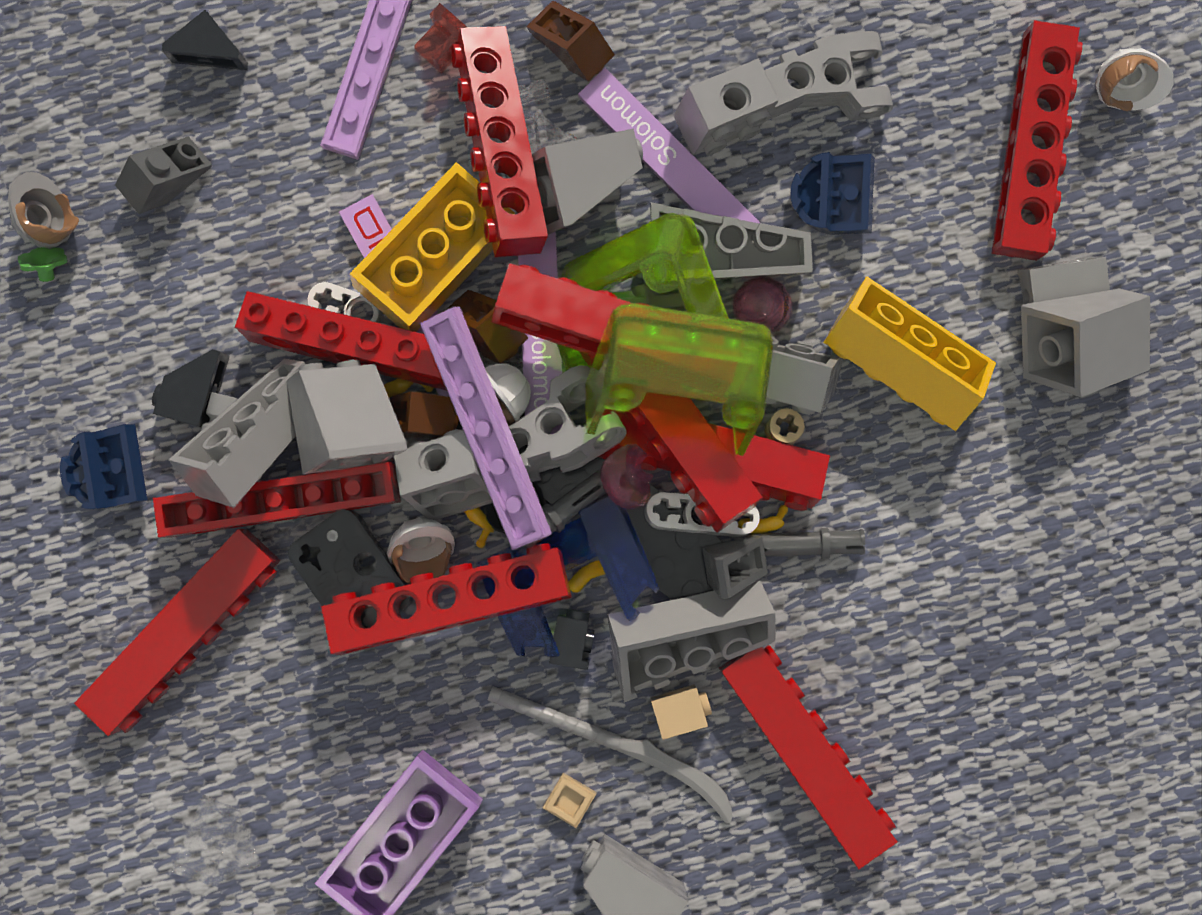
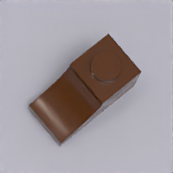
[526,0,615,82]
[443,289,529,364]
[388,391,459,439]

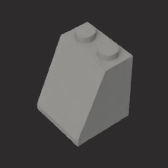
[532,129,643,235]
[1021,288,1150,397]
[286,360,407,474]
[581,834,689,915]

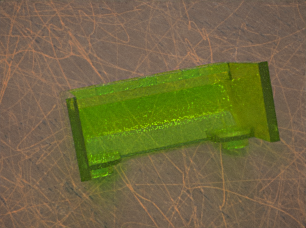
[557,213,729,376]
[585,304,773,455]

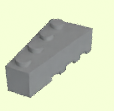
[691,319,843,415]
[168,359,306,508]
[608,581,776,703]

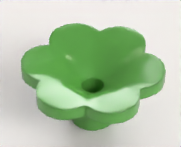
[17,247,68,282]

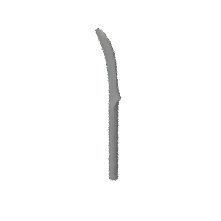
[487,686,732,824]

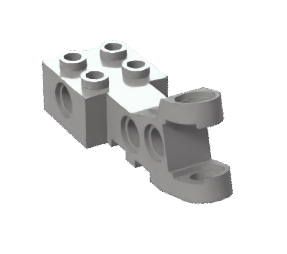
[673,31,893,156]
[394,365,626,520]

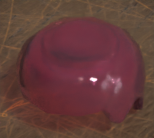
[732,276,793,334]
[600,443,653,510]

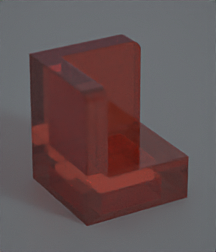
[414,3,468,74]

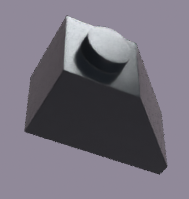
[152,349,230,428]

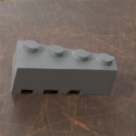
[650,202,813,283]

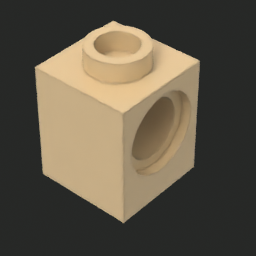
[650,684,712,740]

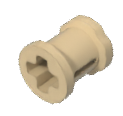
[764,408,805,445]

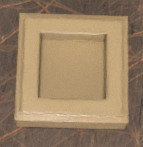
[543,773,596,828]

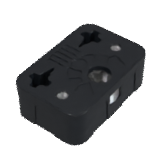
[288,510,414,629]

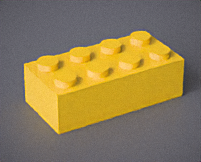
[350,162,515,332]
[823,276,996,431]

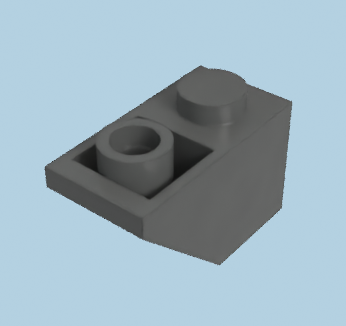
[115,136,212,214]

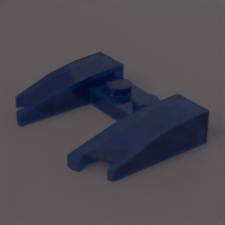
[476,494,660,658]

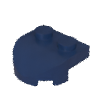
[790,152,875,235]
[60,424,148,509]

